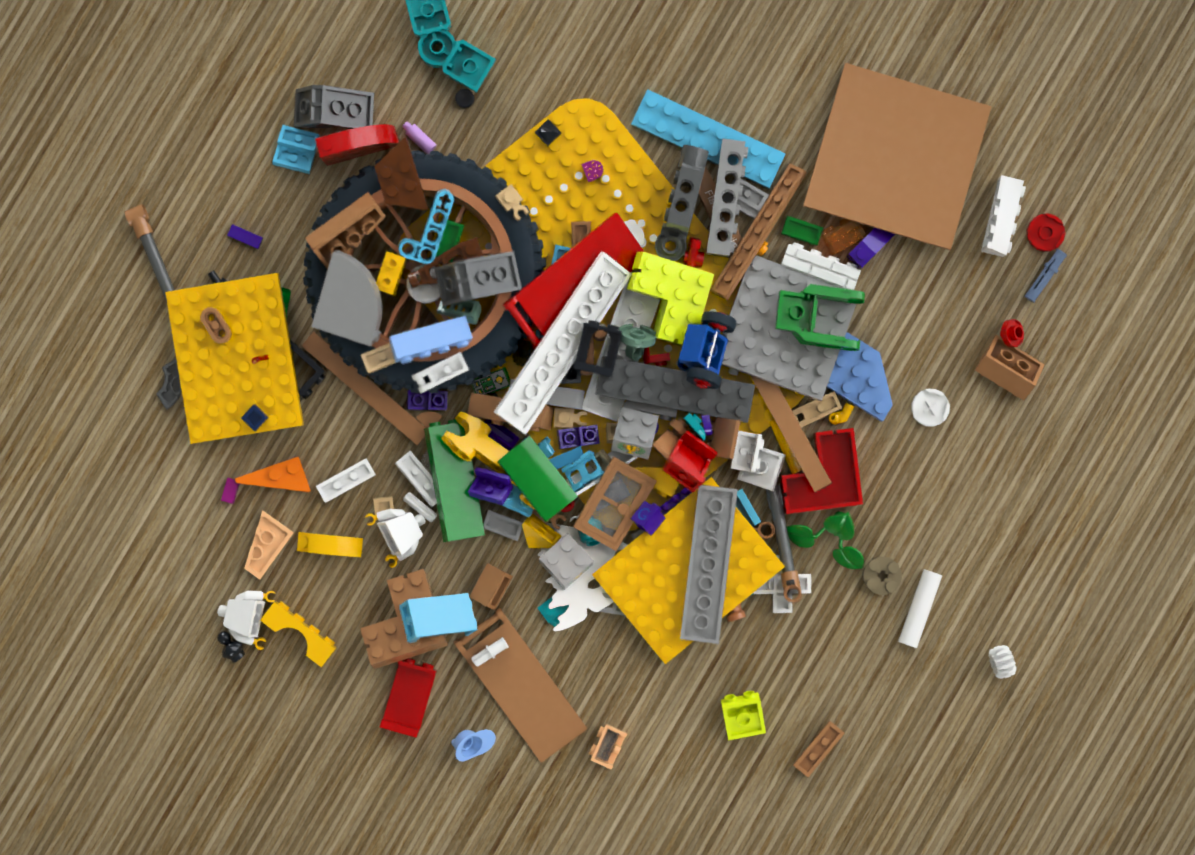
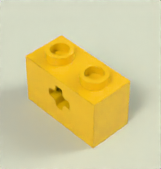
[376,252,407,296]

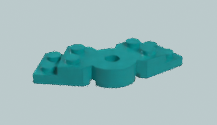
[406,0,496,93]

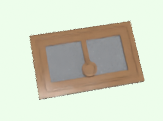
[573,456,657,551]

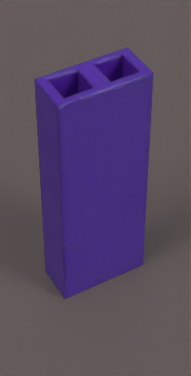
[227,224,263,249]

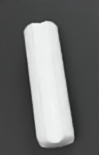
[403,492,437,522]

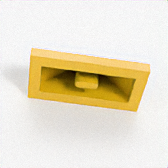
[522,513,562,548]

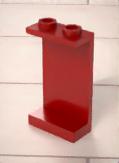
[380,658,437,738]

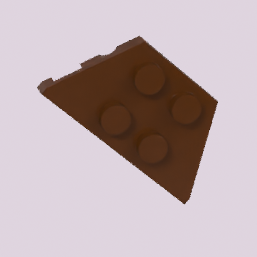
[374,138,429,211]

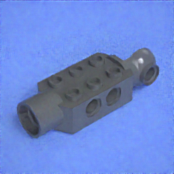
[655,145,709,261]

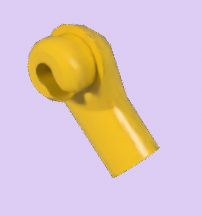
[828,402,855,425]

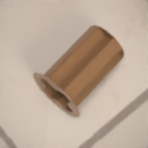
[593,330,607,341]

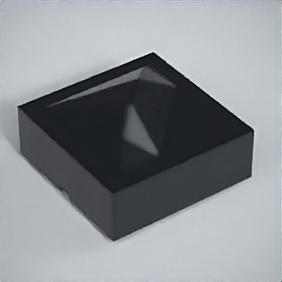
[535,119,562,146]

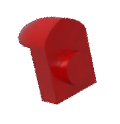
[643,347,670,367]

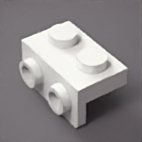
[730,431,764,473]

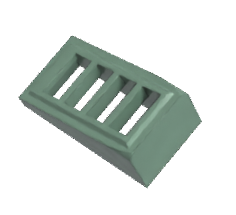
[437,300,482,325]

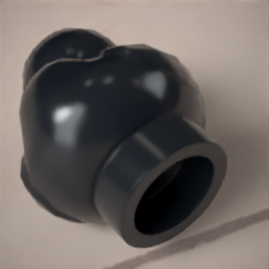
[217,631,245,663]

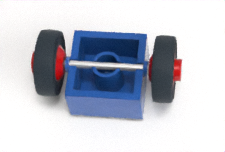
[679,311,736,389]

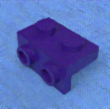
[468,467,513,505]

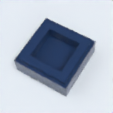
[241,404,269,431]

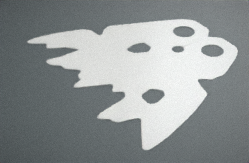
[538,523,628,631]

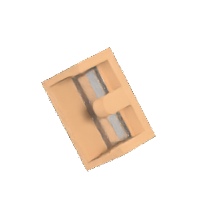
[589,724,627,770]

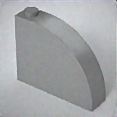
[311,250,382,346]

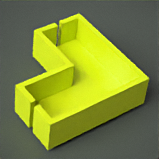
[626,252,714,346]

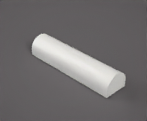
[898,569,942,648]

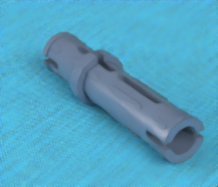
[1024,249,1067,303]

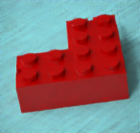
[780,428,863,514]

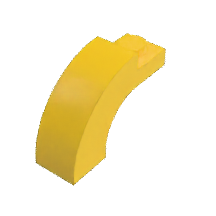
[297,532,363,557]

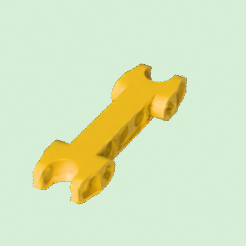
[441,411,534,509]

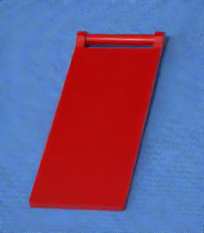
[503,212,644,350]

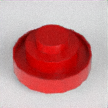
[1000,319,1024,348]

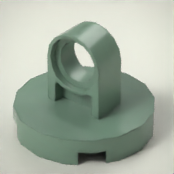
[619,324,656,361]

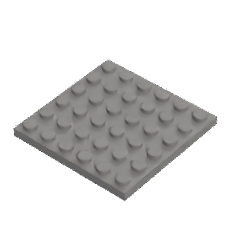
[721,255,856,402]

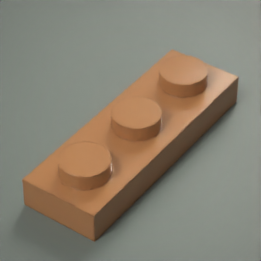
[793,720,845,777]

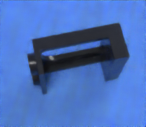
[573,320,622,377]

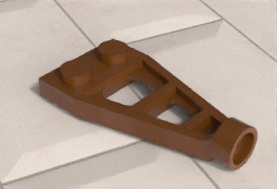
[407,237,483,288]

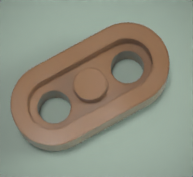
[201,307,232,343]
[669,418,699,438]

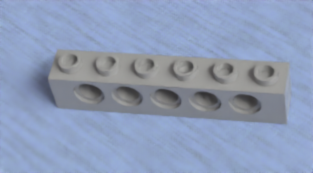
[706,138,748,258]

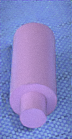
[402,121,437,154]

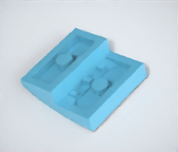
[272,125,320,174]

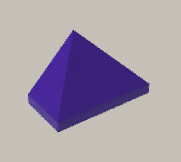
[484,419,520,451]

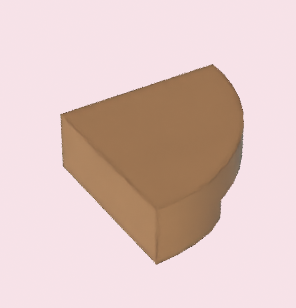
[416,411,443,428]

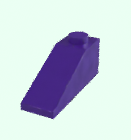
[846,228,895,270]

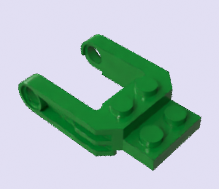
[775,284,865,351]

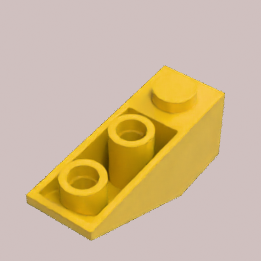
[623,467,680,499]

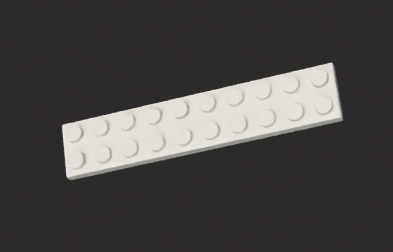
[494,252,632,434]

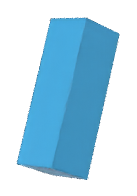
[549,446,584,469]

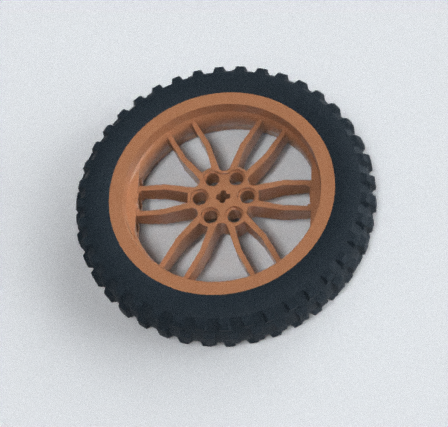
[303,150,546,393]

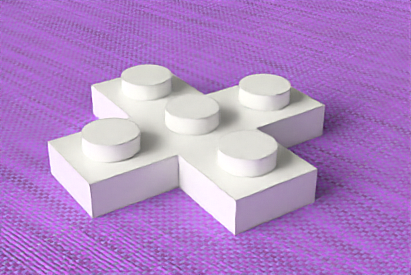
[754,555,811,613]

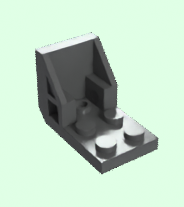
[294,85,374,129]
[434,251,522,306]

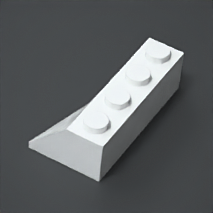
[981,175,1025,257]

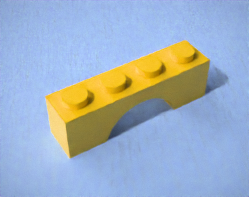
[260,601,337,667]

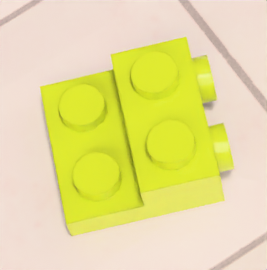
[720,690,766,740]

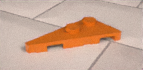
[234,456,311,492]

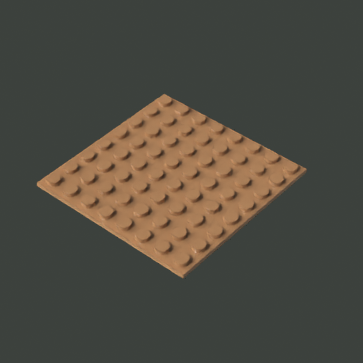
[803,63,992,250]

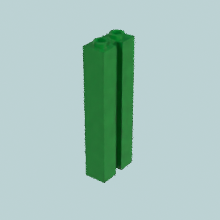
[424,419,485,542]

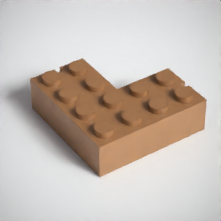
[360,569,448,669]

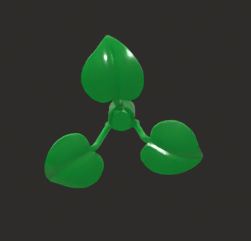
[787,511,864,569]

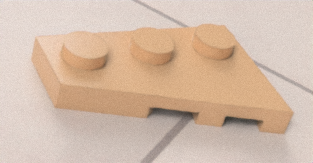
[244,510,294,580]

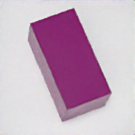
[221,477,240,504]

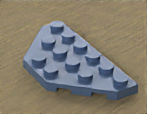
[827,332,893,422]

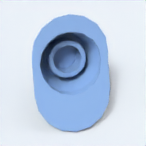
[451,729,496,761]

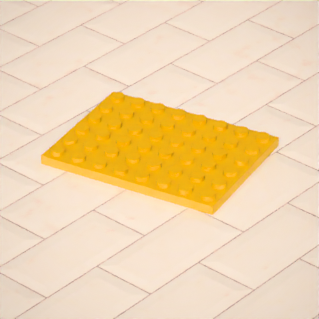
[165,273,304,444]
[592,477,785,664]

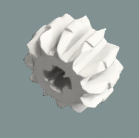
[989,645,1016,679]

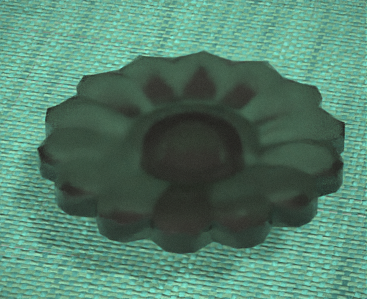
[512,340,535,367]

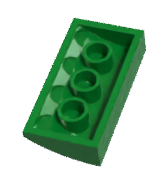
[497,436,578,522]

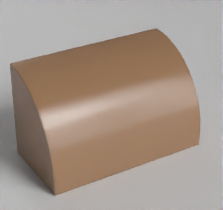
[469,563,513,610]

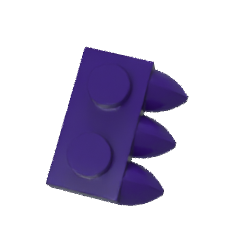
[660,487,692,515]

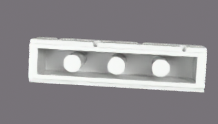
[781,242,861,290]

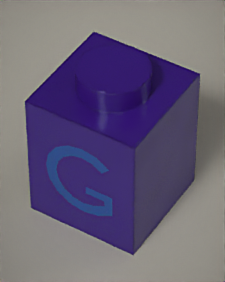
[630,501,665,536]

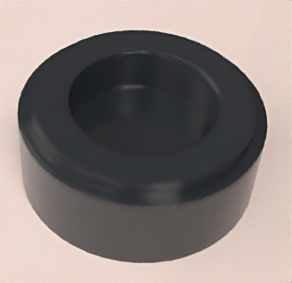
[455,89,475,109]

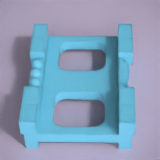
[561,450,604,492]

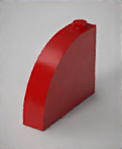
[315,124,399,166]

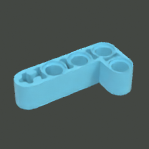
[398,189,454,264]

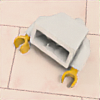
[365,509,425,568]
[217,591,276,650]

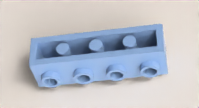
[389,316,472,364]

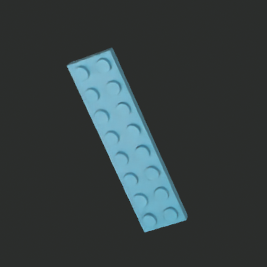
[631,89,785,189]

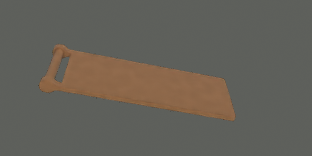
[453,608,587,762]

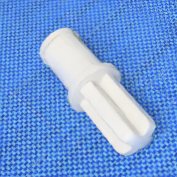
[472,637,509,666]

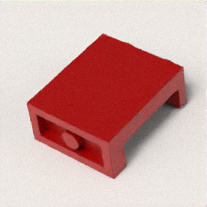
[662,431,718,492]

